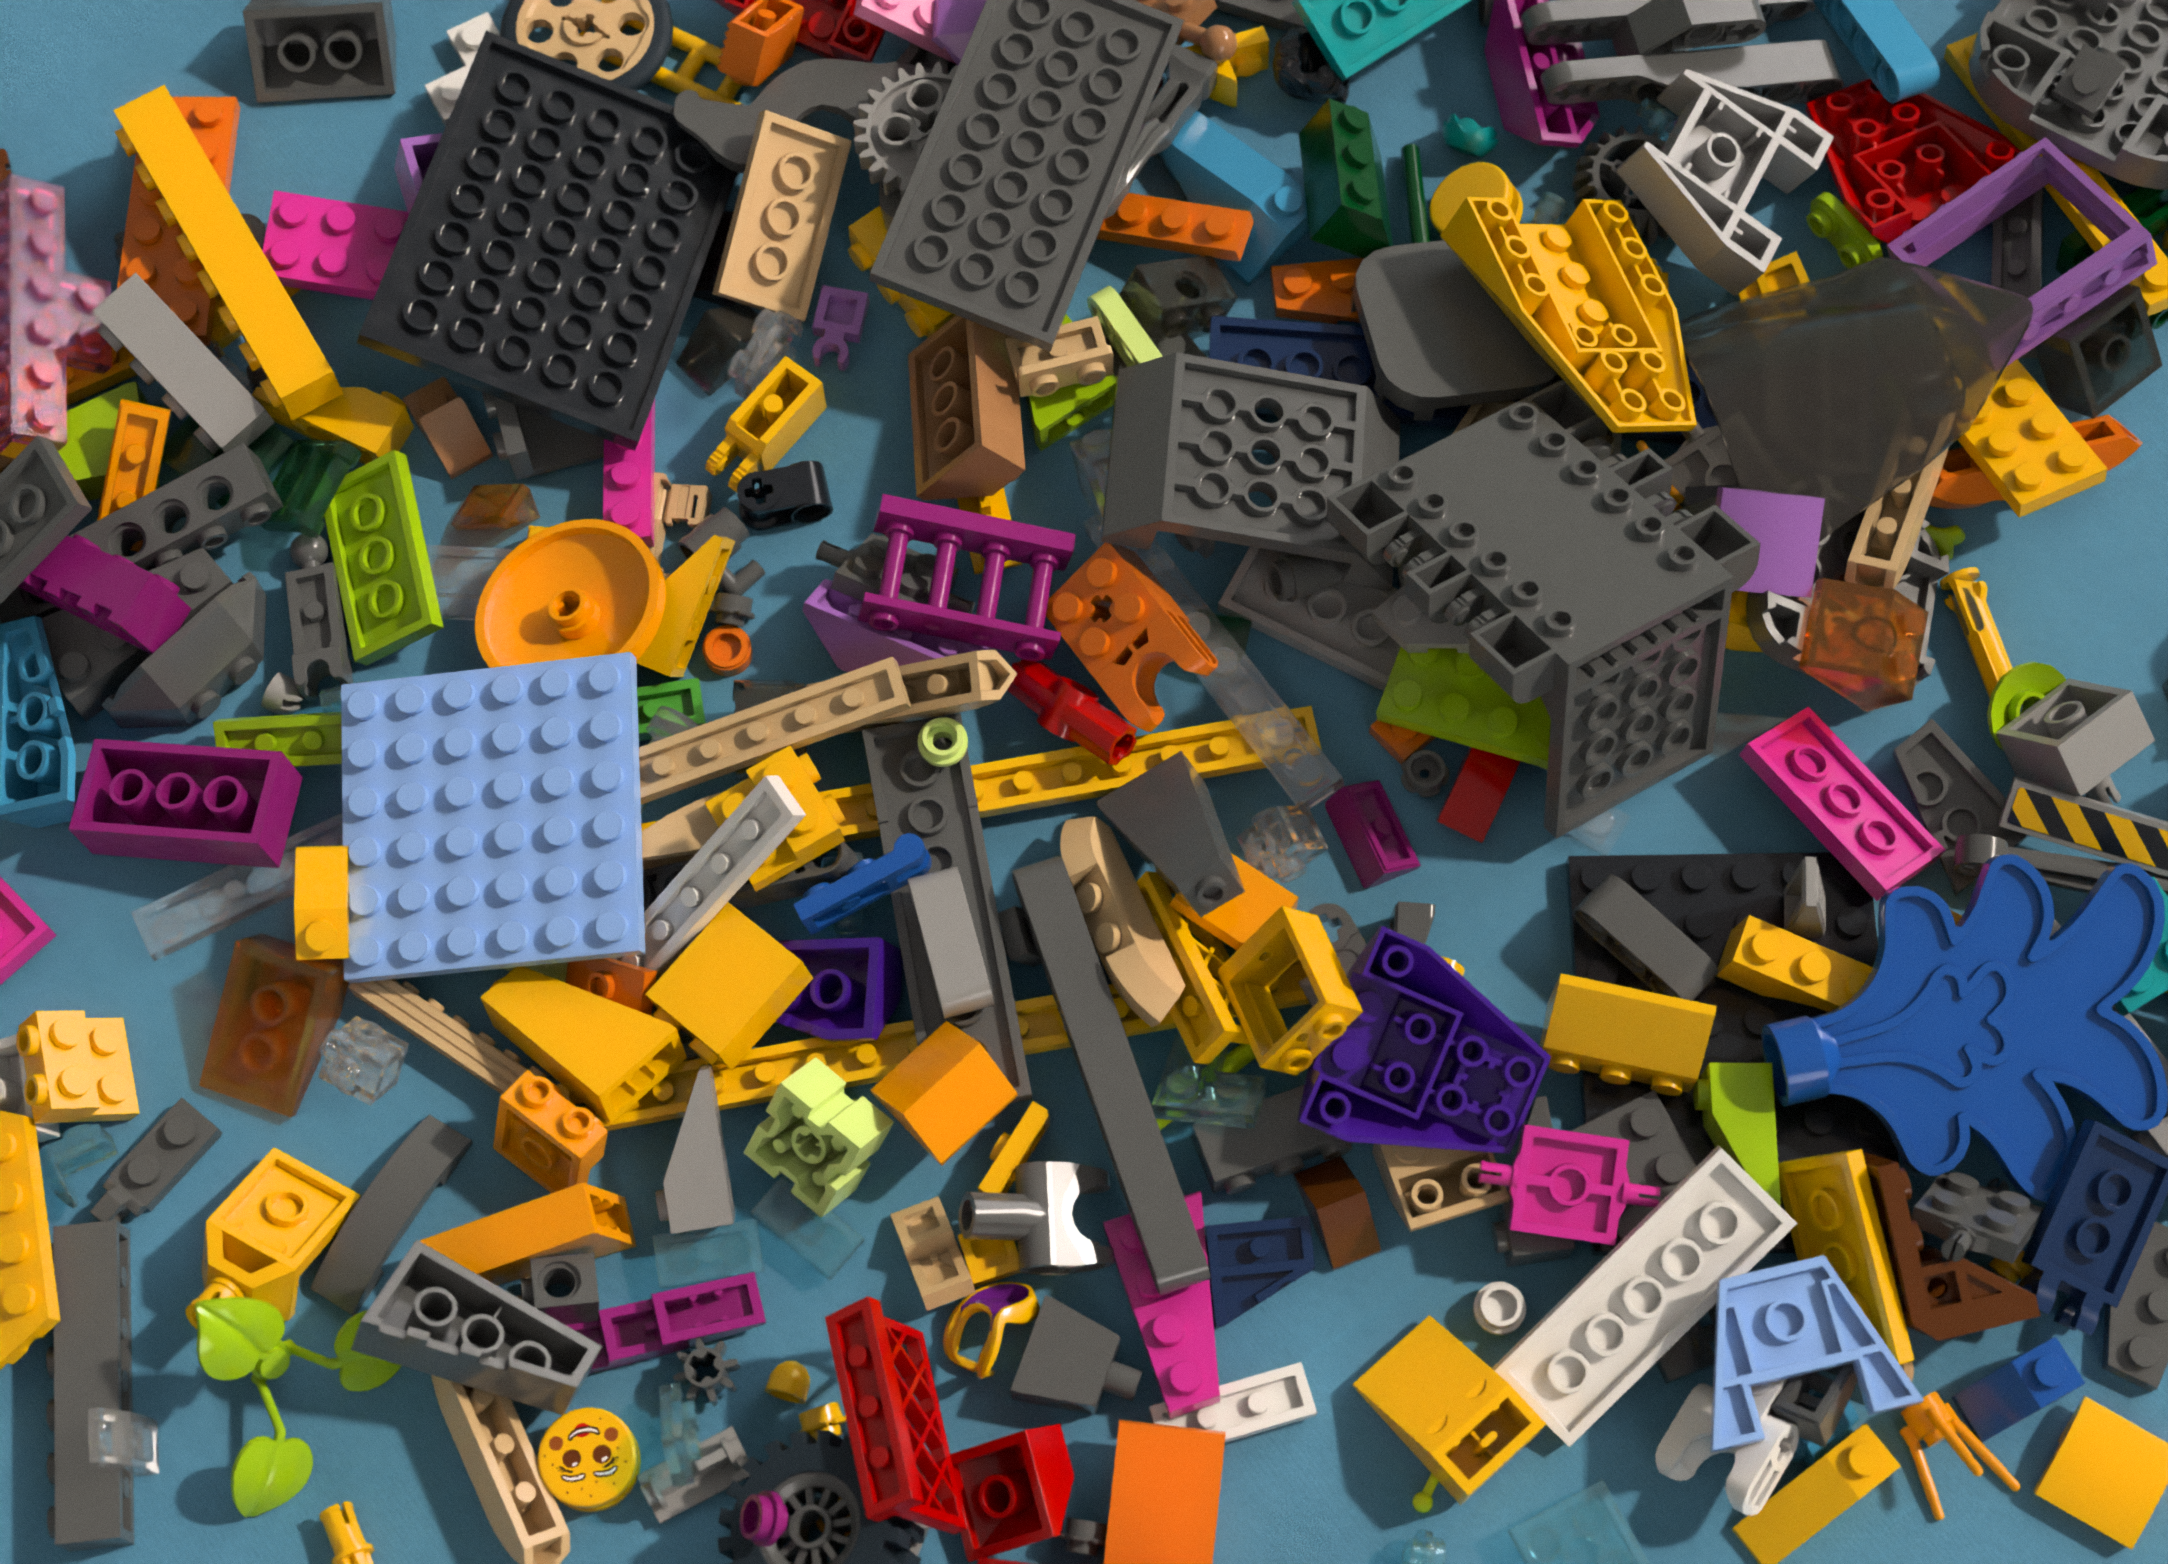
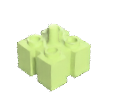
[743,1057,894,1218]

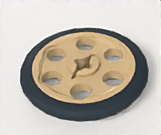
[500,0,674,91]

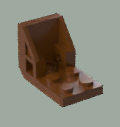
[1863,1152,2040,1341]

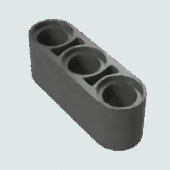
[1573,874,1718,1001]

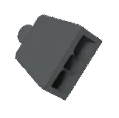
[1010,1295,1143,1414]

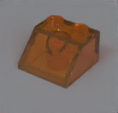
[1799,578,1929,711]

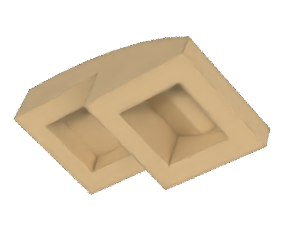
[890,1196,976,1311]

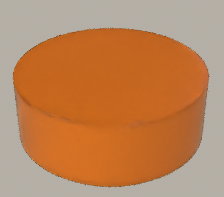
[702,625,753,677]

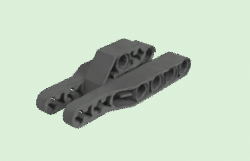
[1521,0,1844,115]

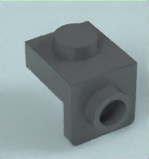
[2052,44,2126,120]

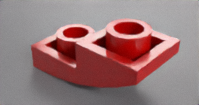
[1436,747,1520,843]

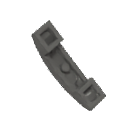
[310,1115,473,1316]

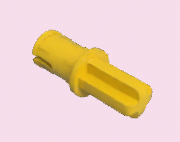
[319,1501,374,1564]

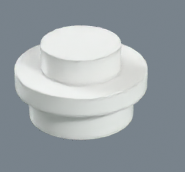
[1473,1282,1526,1335]

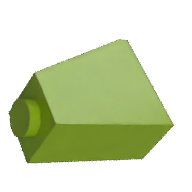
[1026,314,1117,451]

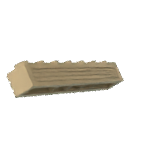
[348,979,547,1095]

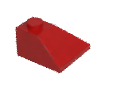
[950,1424,1074,1563]

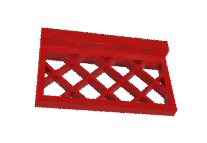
[825,1296,967,1535]

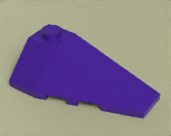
[775,937,903,1041]

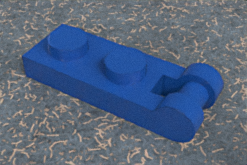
[793,833,932,935]

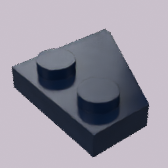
[1205,1216,1315,1327]

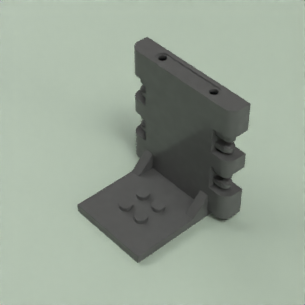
[1327,379,1761,839]

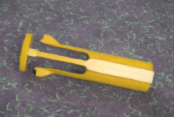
[1940,567,2013,699]

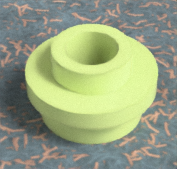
[918,717,968,767]

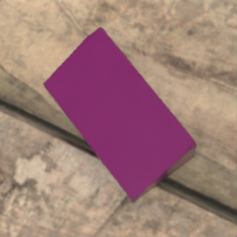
[1325,780,1421,888]

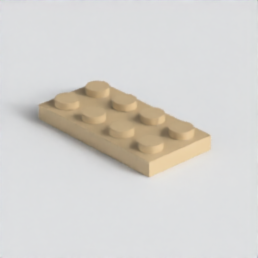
[712,110,852,323]

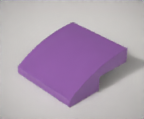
[1715,487,1825,598]

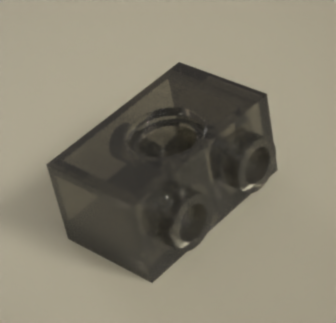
[1119,255,1238,339]

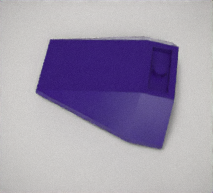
[1297,925,1551,1154]

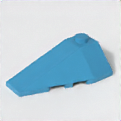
[1159,111,1309,286]
[0,616,76,828]

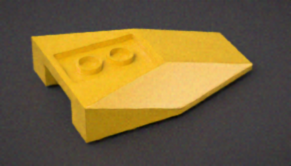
[1440,197,1697,433]

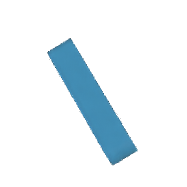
[1813,0,1940,103]

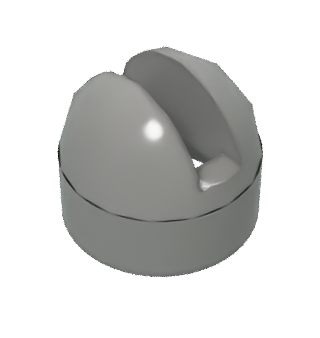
[261,672,304,715]

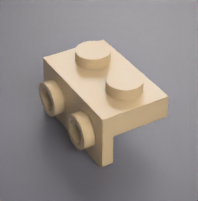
[1005,316,1114,398]

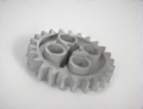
[853,62,958,199]

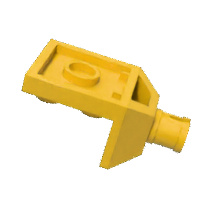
[185,1147,361,1329]

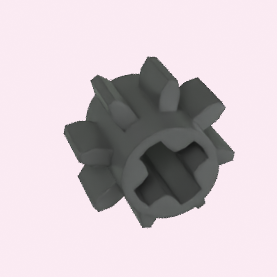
[673,1338,740,1406]

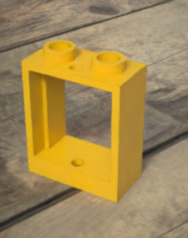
[1217,906,1363,1076]

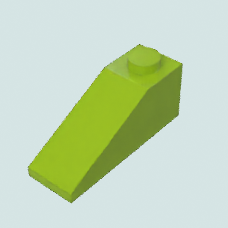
[1693,1063,1781,1207]

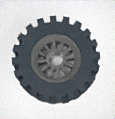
[718,1430,924,1564]

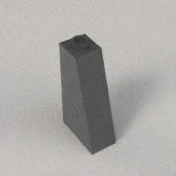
[1096,751,1245,917]

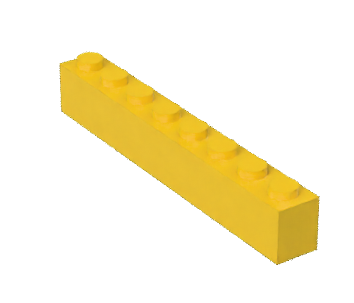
[113,85,344,420]

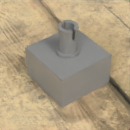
[1996,678,2155,806]

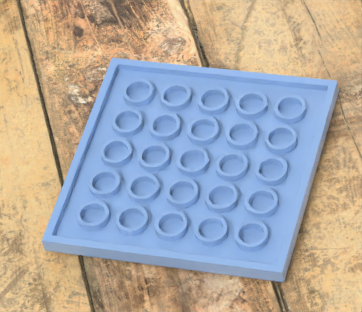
[341,652,645,983]

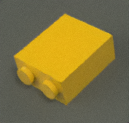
[645,902,813,1071]

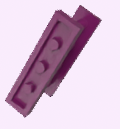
[857,494,1076,661]

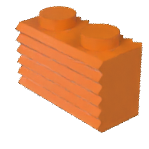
[716,0,804,86]

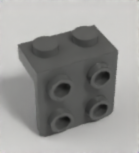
[482,392,604,480]

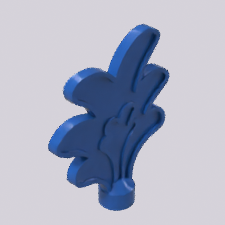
[1761,854,2168,1202]

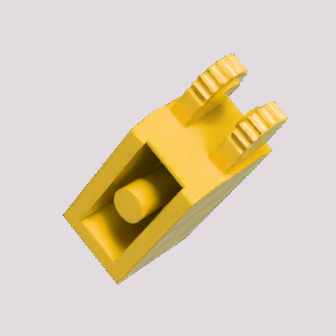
[705,356,827,492]

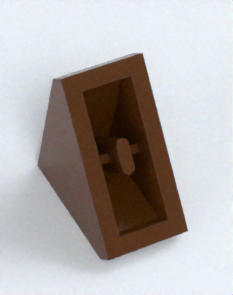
[1293,1156,1381,1271]

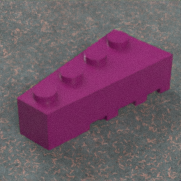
[18,534,192,654]

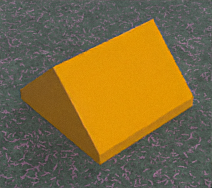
[1169,853,1299,950]
[870,1021,1018,1166]

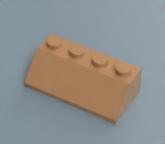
[908,315,1026,501]

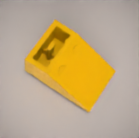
[1352,1315,1546,1505]

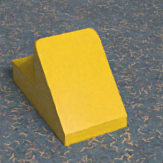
[1185,26,1269,108]

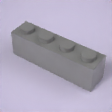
[92,273,275,455]

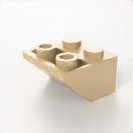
[1372,1144,1510,1232]

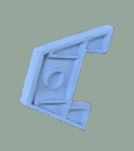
[1710,1255,1924,1453]

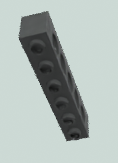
[0,443,283,624]

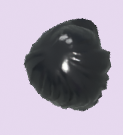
[1272,26,1352,105]

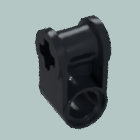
[737,460,833,531]

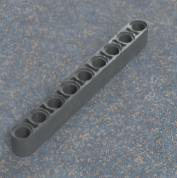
[1011,855,1211,1296]

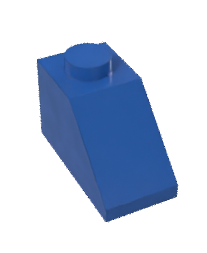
[1951,1336,2085,1443]

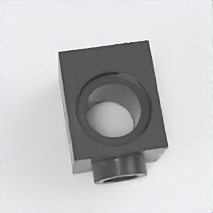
[520,1252,599,1324]

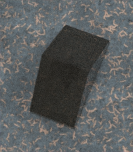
[676,303,778,397]

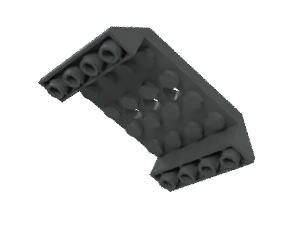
[1101,352,1401,591]

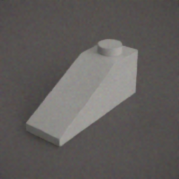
[656,1064,736,1234]

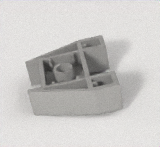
[1616,69,1834,296]

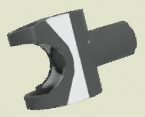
[959,1161,1115,1275]

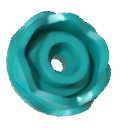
[1442,113,1499,158]

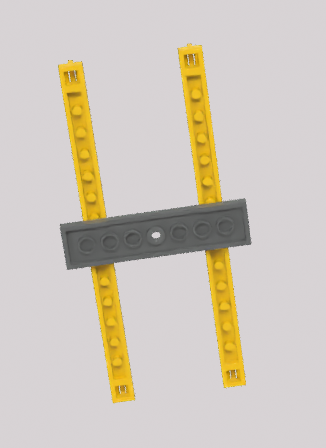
[557,705,1322,1131]

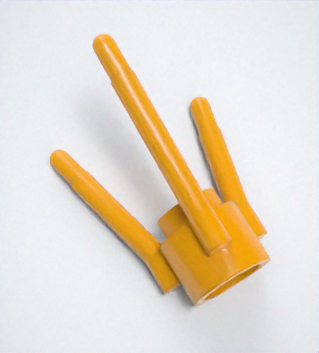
[1899,1391,2021,1521]

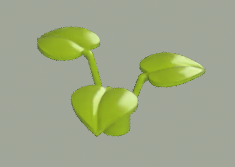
[195,1297,402,1517]

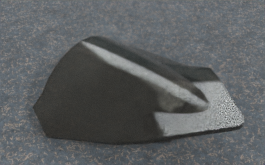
[1679,257,2033,542]

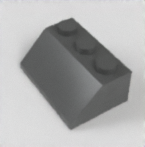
[243,0,396,103]

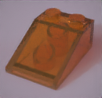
[199,933,349,1117]

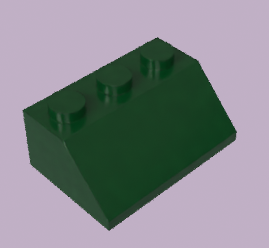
[1299,98,1393,259]

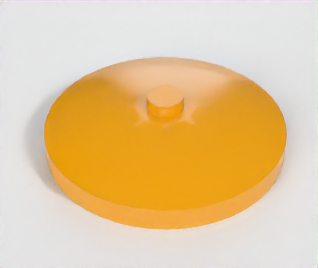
[475,519,666,668]

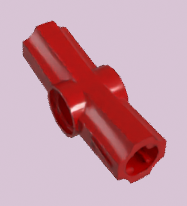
[1007,659,1137,766]

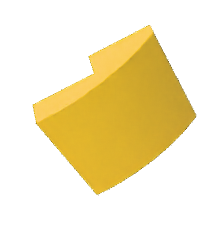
[2033,1395,2168,1550]

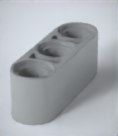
[907,866,994,1019]

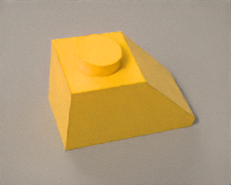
[294,845,349,960]

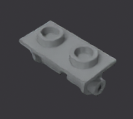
[637,1426,751,1524]

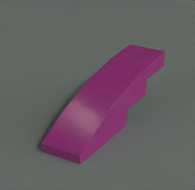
[565,1272,766,1374]

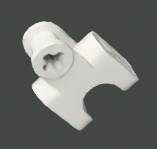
[1655,1378,1799,1516]

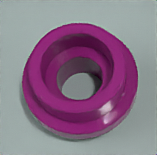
[740,1490,788,1547]

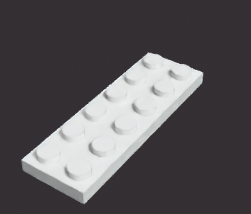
[1492,1145,1797,1447]

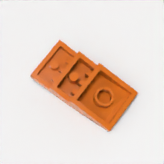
[1103,1420,1226,1564]

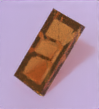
[451,483,540,530]

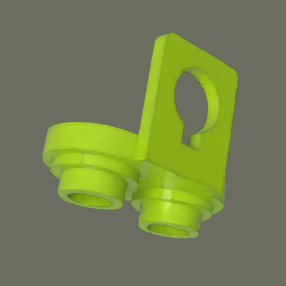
[1806,192,1884,271]

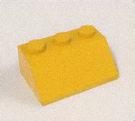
[1540,973,1717,1096]

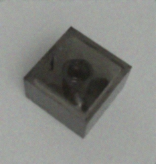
[2035,284,2163,419]

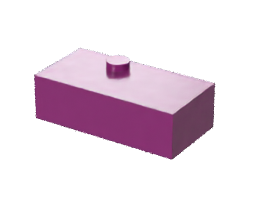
[68,739,303,868]

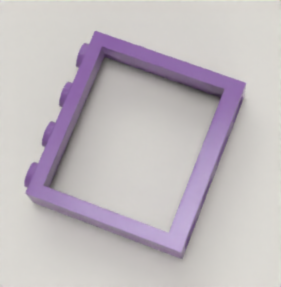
[1886,137,2157,374]

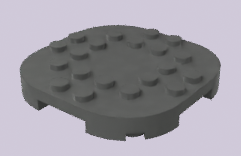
[1969,0,2168,190]

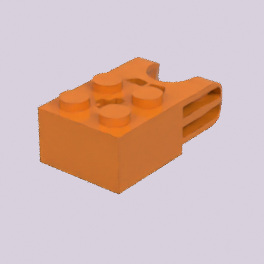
[1046,542,1219,732]

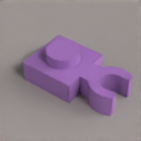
[812,285,870,371]

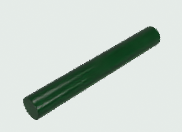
[1401,144,1430,244]

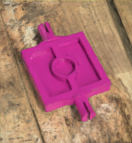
[1478,1124,1660,1245]

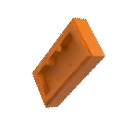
[565,958,657,1016]

